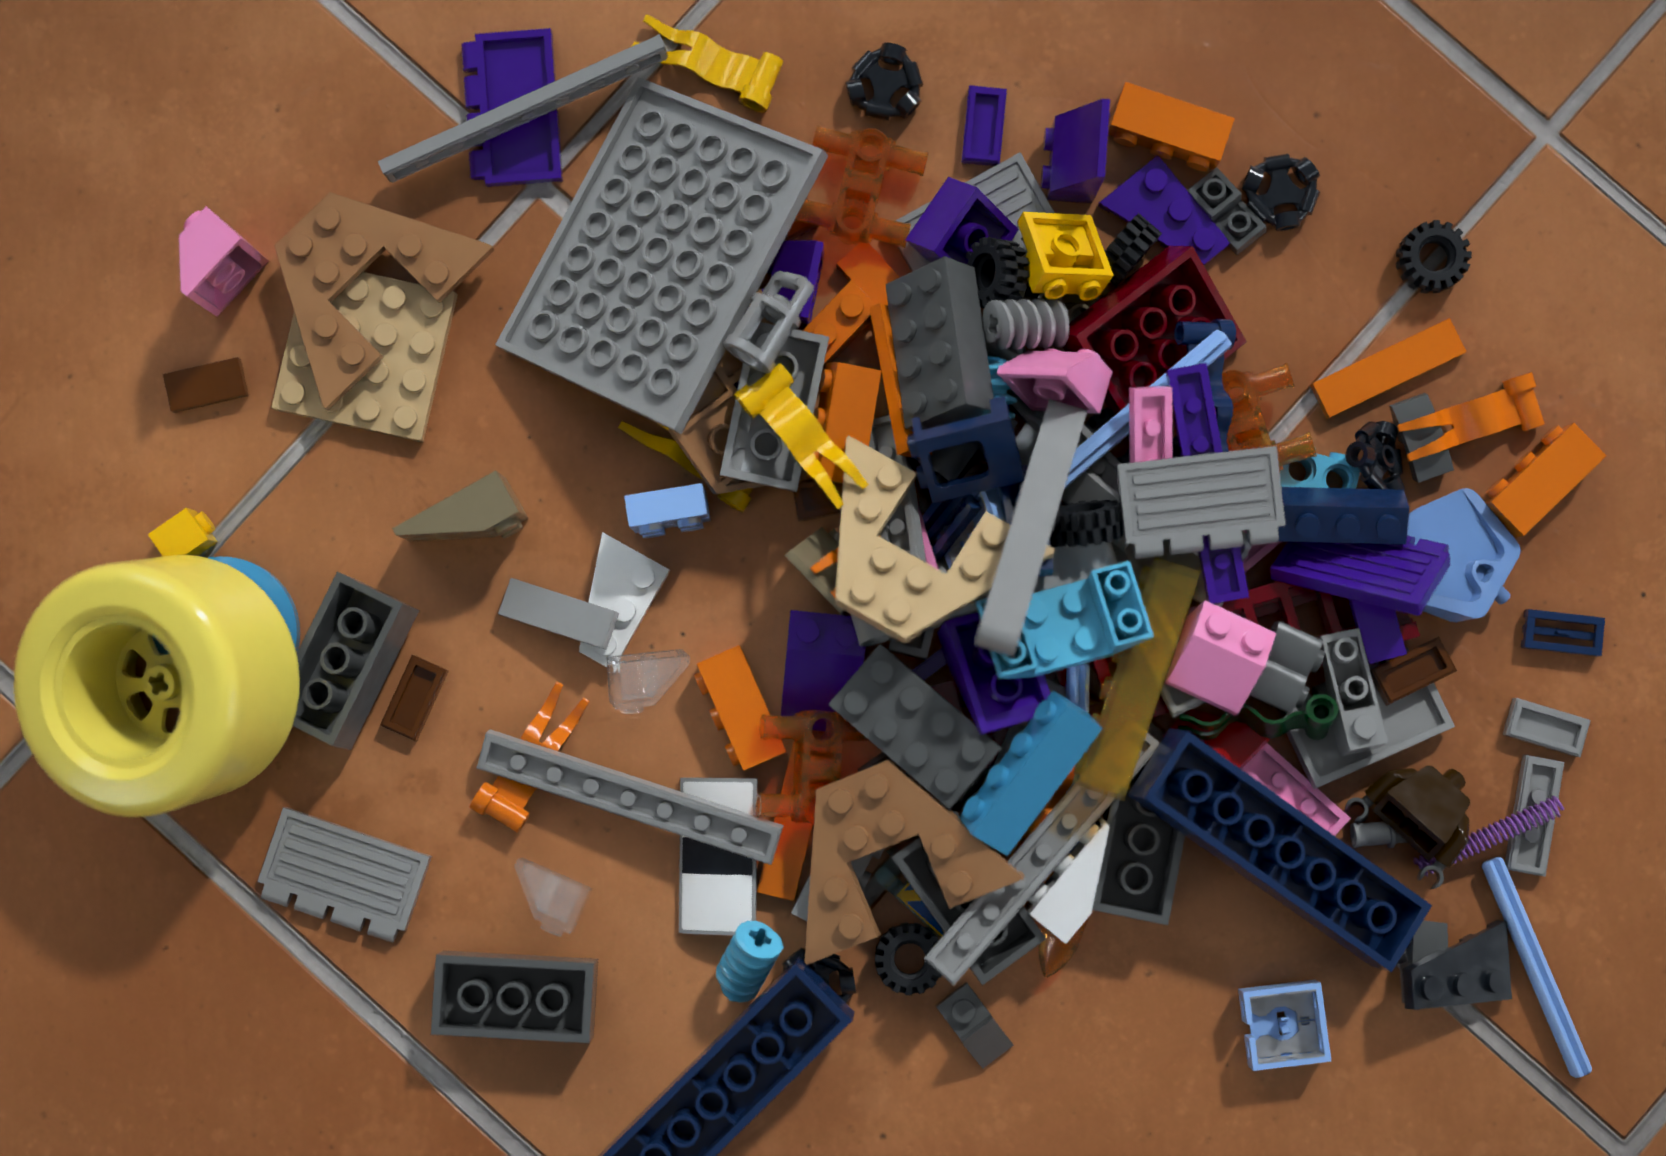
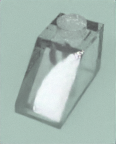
[606,649,690,714]
[514,857,593,937]

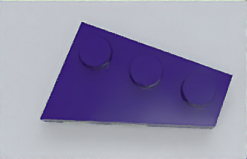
[1098,155,1230,265]

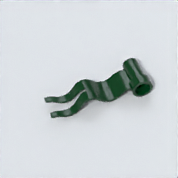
[1178,694,1338,740]

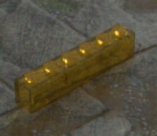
[1074,557,1201,801]

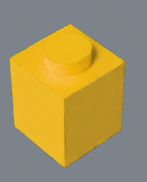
[148,508,217,556]

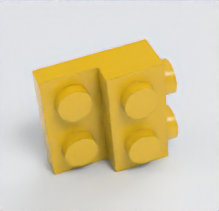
[1017,212,1114,301]

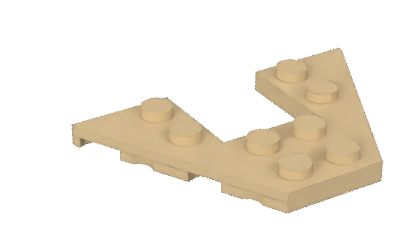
[835,435,1055,644]

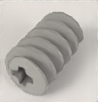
[982,299,1069,350]

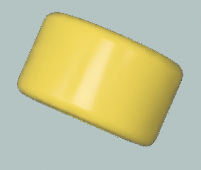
[14,555,300,817]

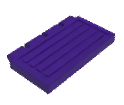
[461,28,563,187]
[1270,535,1451,616]

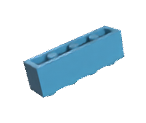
[959,691,1103,856]

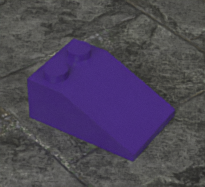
[1041,99,1110,203]
[780,610,865,735]
[937,612,1050,735]

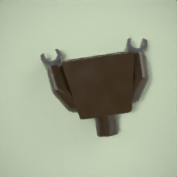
[1345,765,1471,889]

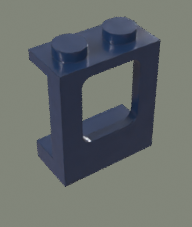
[907,396,1025,503]

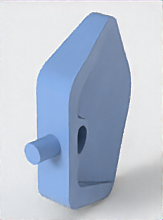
[1407,488,1521,622]

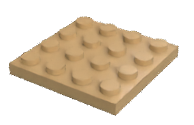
[271,272,458,442]

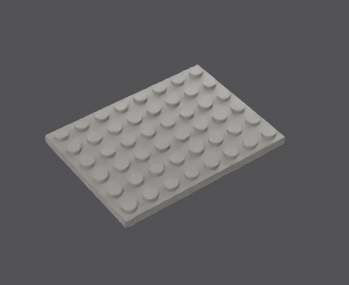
[495,77,828,434]

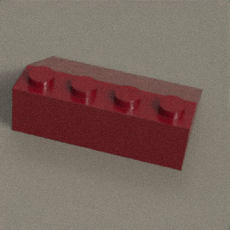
[1063,246,1247,415]

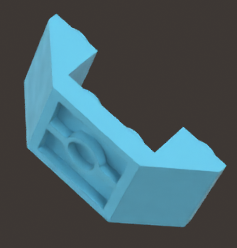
[976,561,1154,679]

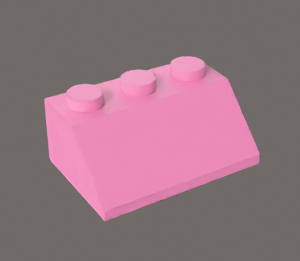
[179,206,269,317]

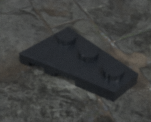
[1402,920,1512,1010]

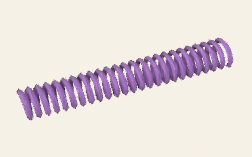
[1413,795,1564,877]

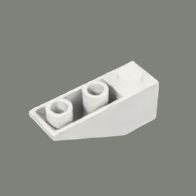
[1026,817,1110,944]

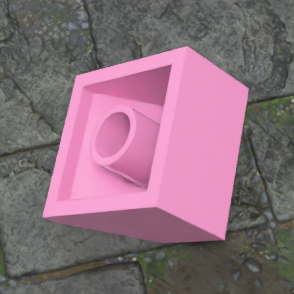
[997,348,1112,414]
[1165,600,1276,716]

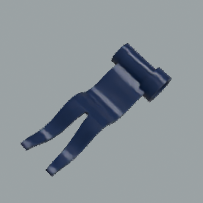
[1174,319,1236,452]

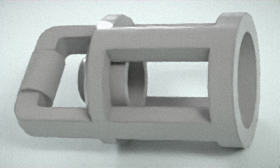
[723,271,814,374]

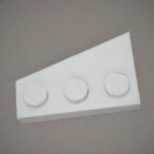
[579,532,670,671]

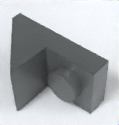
[936,982,1013,1068]

